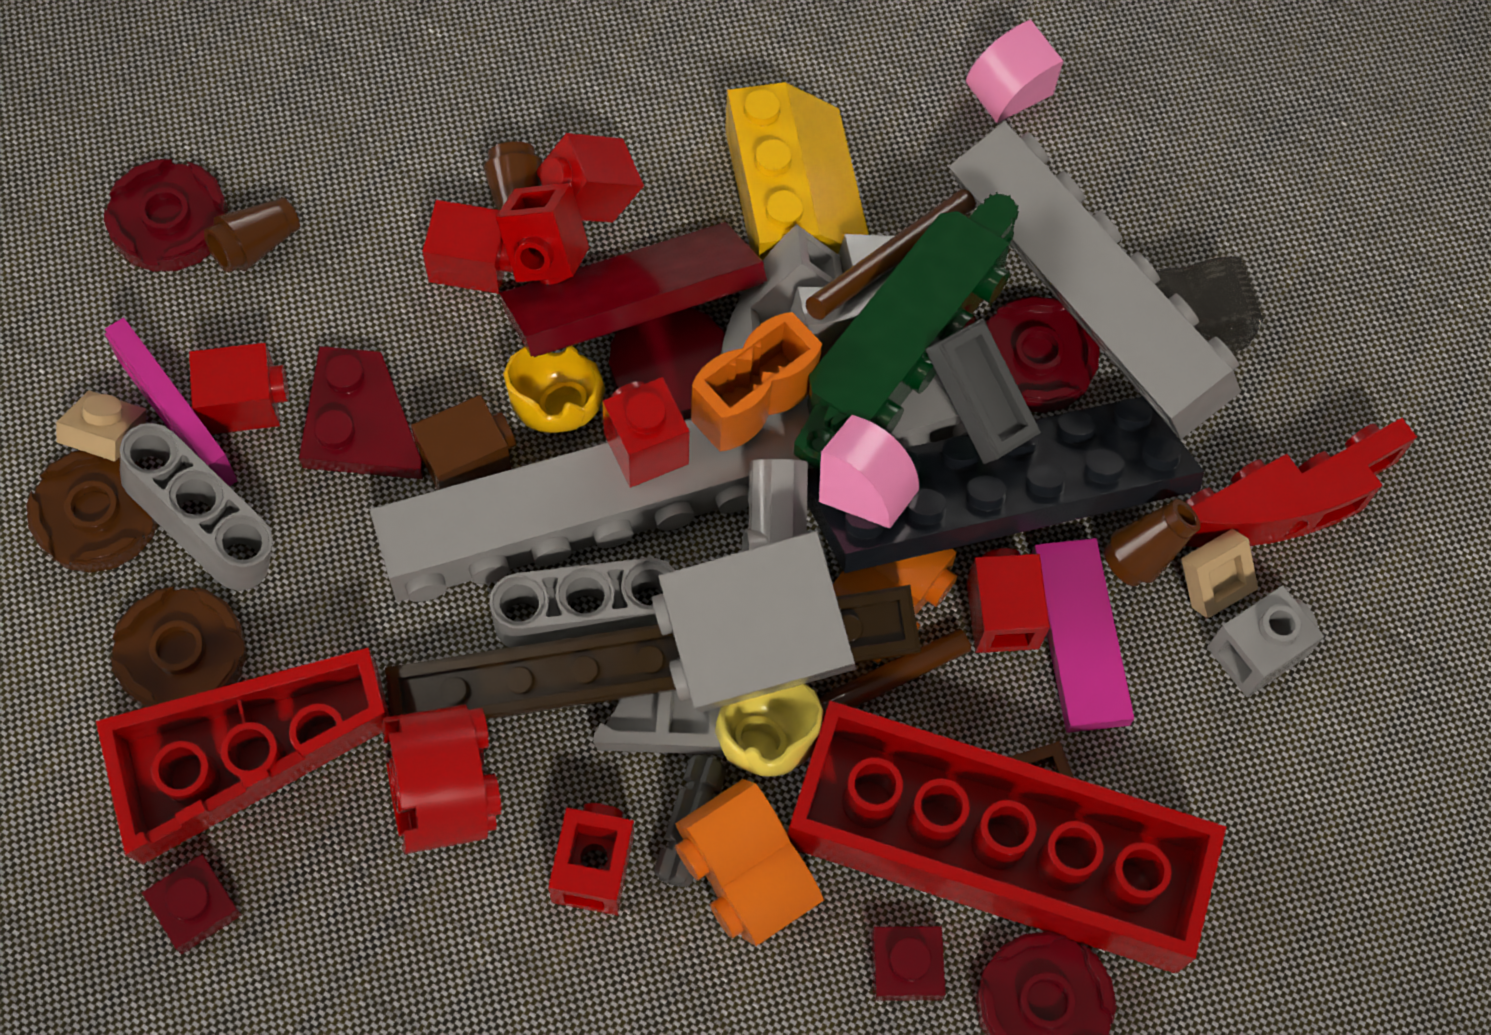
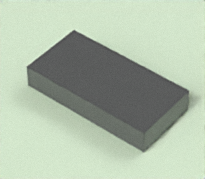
[925,319,1041,464]

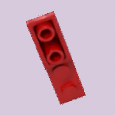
[1185,418,1417,547]

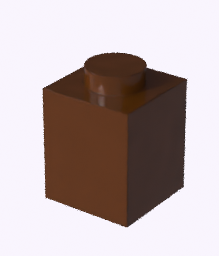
[411,394,516,490]

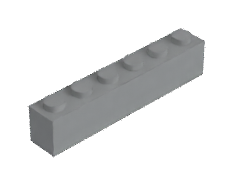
[948,121,1241,439]

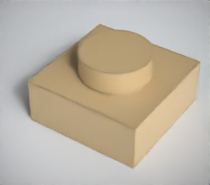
[56,390,147,461]
[1181,529,1258,619]

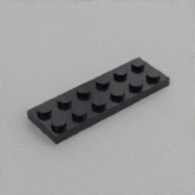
[807,396,1204,573]

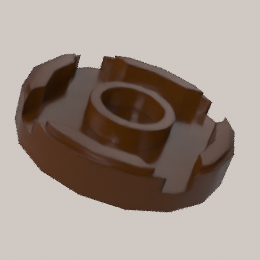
[26,450,158,573]
[111,587,247,708]

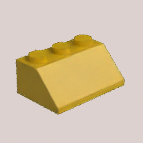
[725,82,869,261]

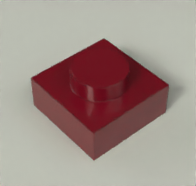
[141,854,242,955]
[871,926,946,1001]

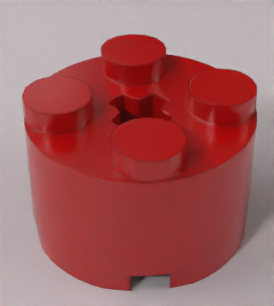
[382,704,502,855]

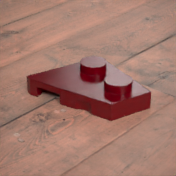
[299,346,424,479]

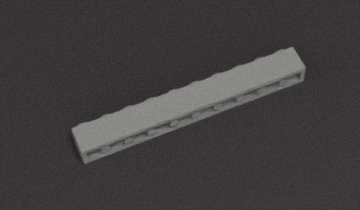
[369,373,968,602]

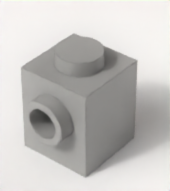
[1207,585,1325,698]

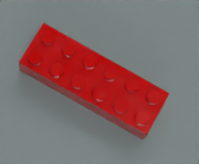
[787,700,1227,974]

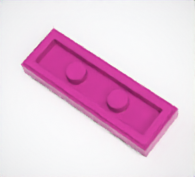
[104,317,238,486]
[1031,538,1135,733]

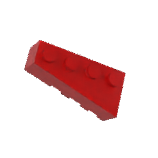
[96,648,390,864]

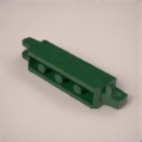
[793,192,1019,472]

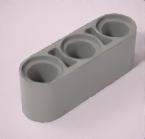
[120,423,273,591]
[489,558,676,648]

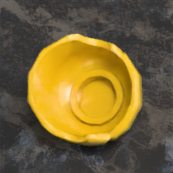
[503,345,605,433]

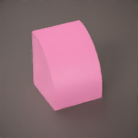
[965,19,1063,123]
[819,415,919,528]

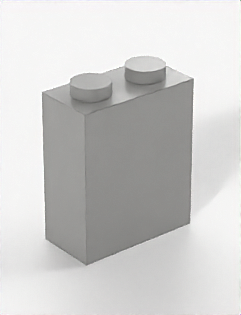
[652,531,856,713]

